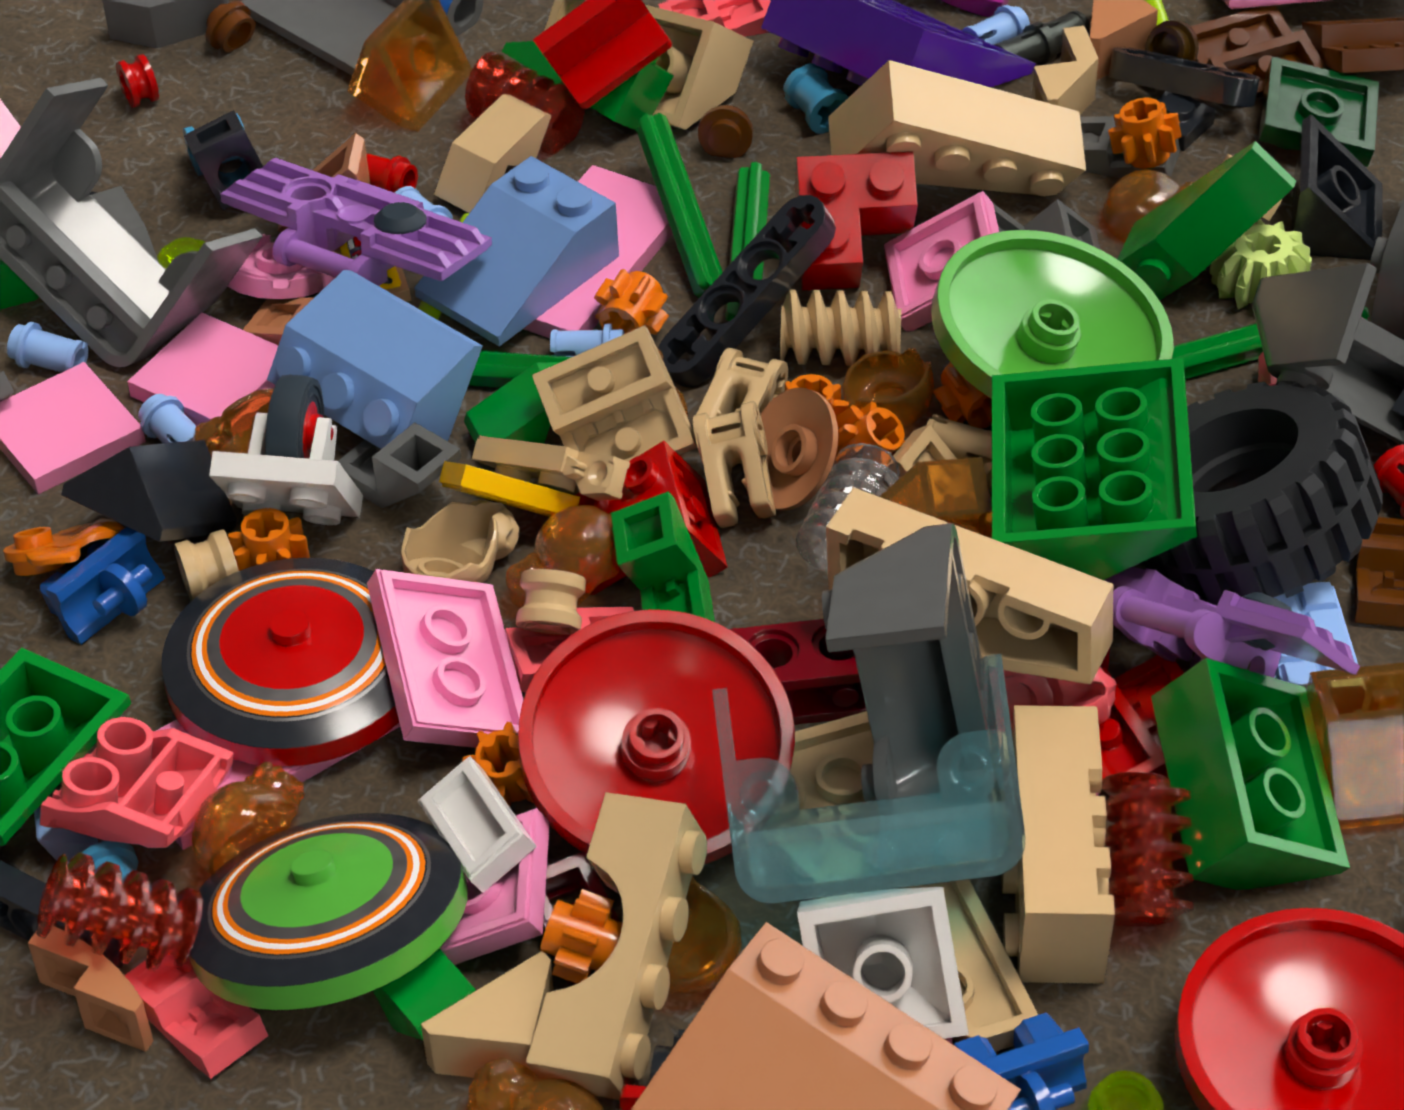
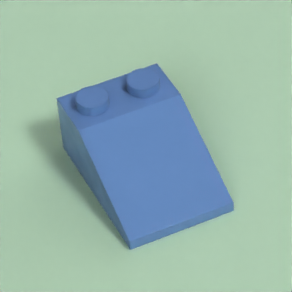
[414,156,619,346]

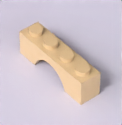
[526,792,707,1100]

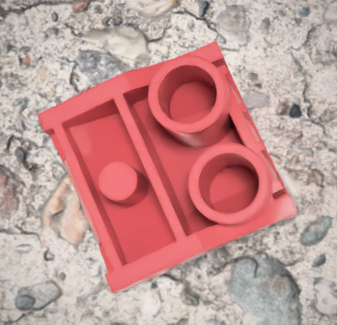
[40,717,234,848]

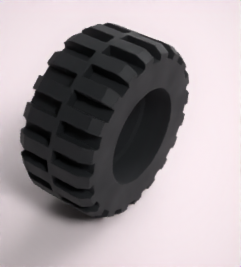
[1143,381,1383,606]

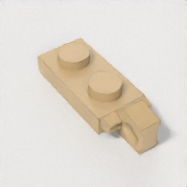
[472,436,630,501]

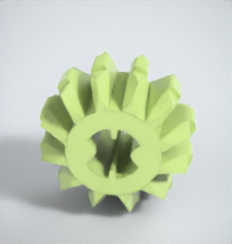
[1209,219,1312,310]

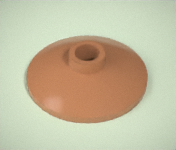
[760,388,838,511]

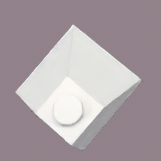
[797,887,969,1039]

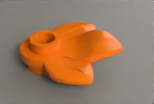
[3,518,125,576]

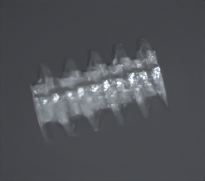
[796,443,905,575]

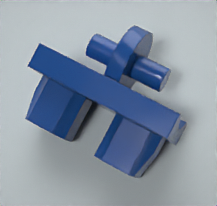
[40,527,165,644]
[954,1012,1089,1110]

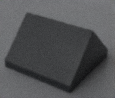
[1292,115,1383,260]
[61,440,237,542]

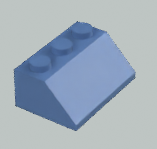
[267,270,482,449]

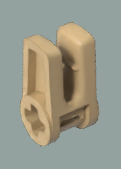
[693,348,788,431]
[693,401,776,528]

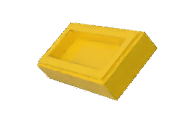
[439,461,580,520]

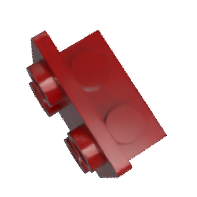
[566,440,728,595]

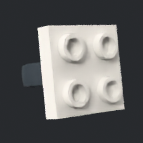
[209,374,363,525]

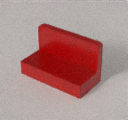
[533,0,672,109]

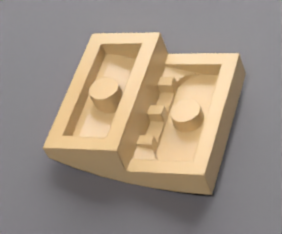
[532,325,698,462]

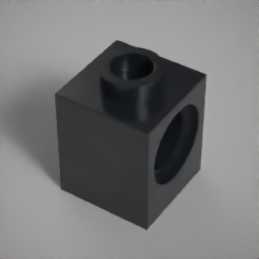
[184,110,263,210]

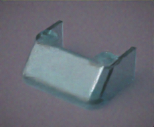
[712,654,1026,903]

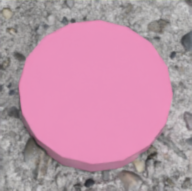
[228,234,335,299]

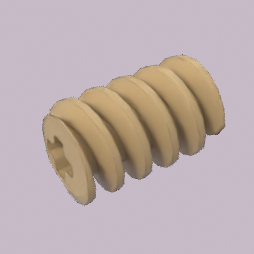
[780,289,901,367]

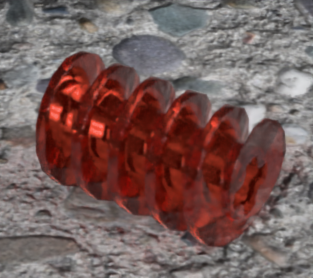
[465,51,585,155]
[1101,772,1194,926]
[37,852,203,973]

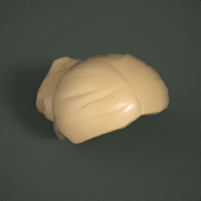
[400,500,520,583]

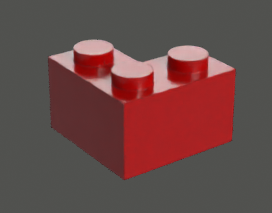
[795,151,918,291]

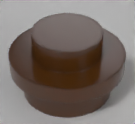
[205,1,255,53]
[698,105,754,158]

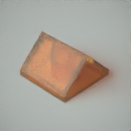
[347,0,473,132]

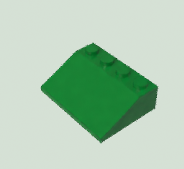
[992,358,1197,580]

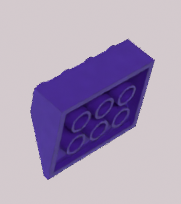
[761,0,1036,87]

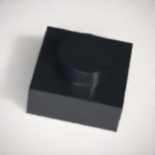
[1156,91,1216,151]

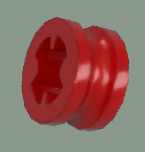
[116,54,159,108]

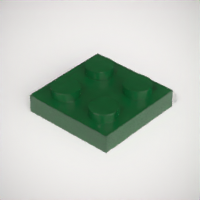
[1259,56,1379,167]

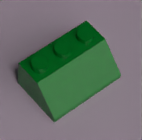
[0,647,131,847]
[1151,658,1350,890]

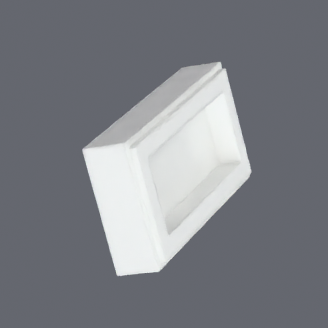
[418,756,537,893]

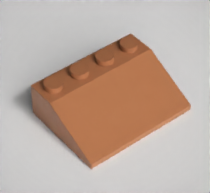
[631,922,1021,1110]

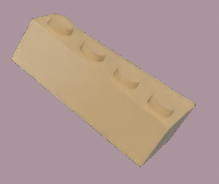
[828,60,1086,196]
[826,487,1114,685]
[998,705,1115,984]

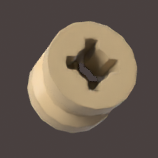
[174,529,239,601]
[516,569,586,634]

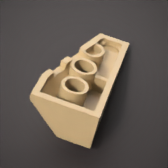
[544,0,753,130]

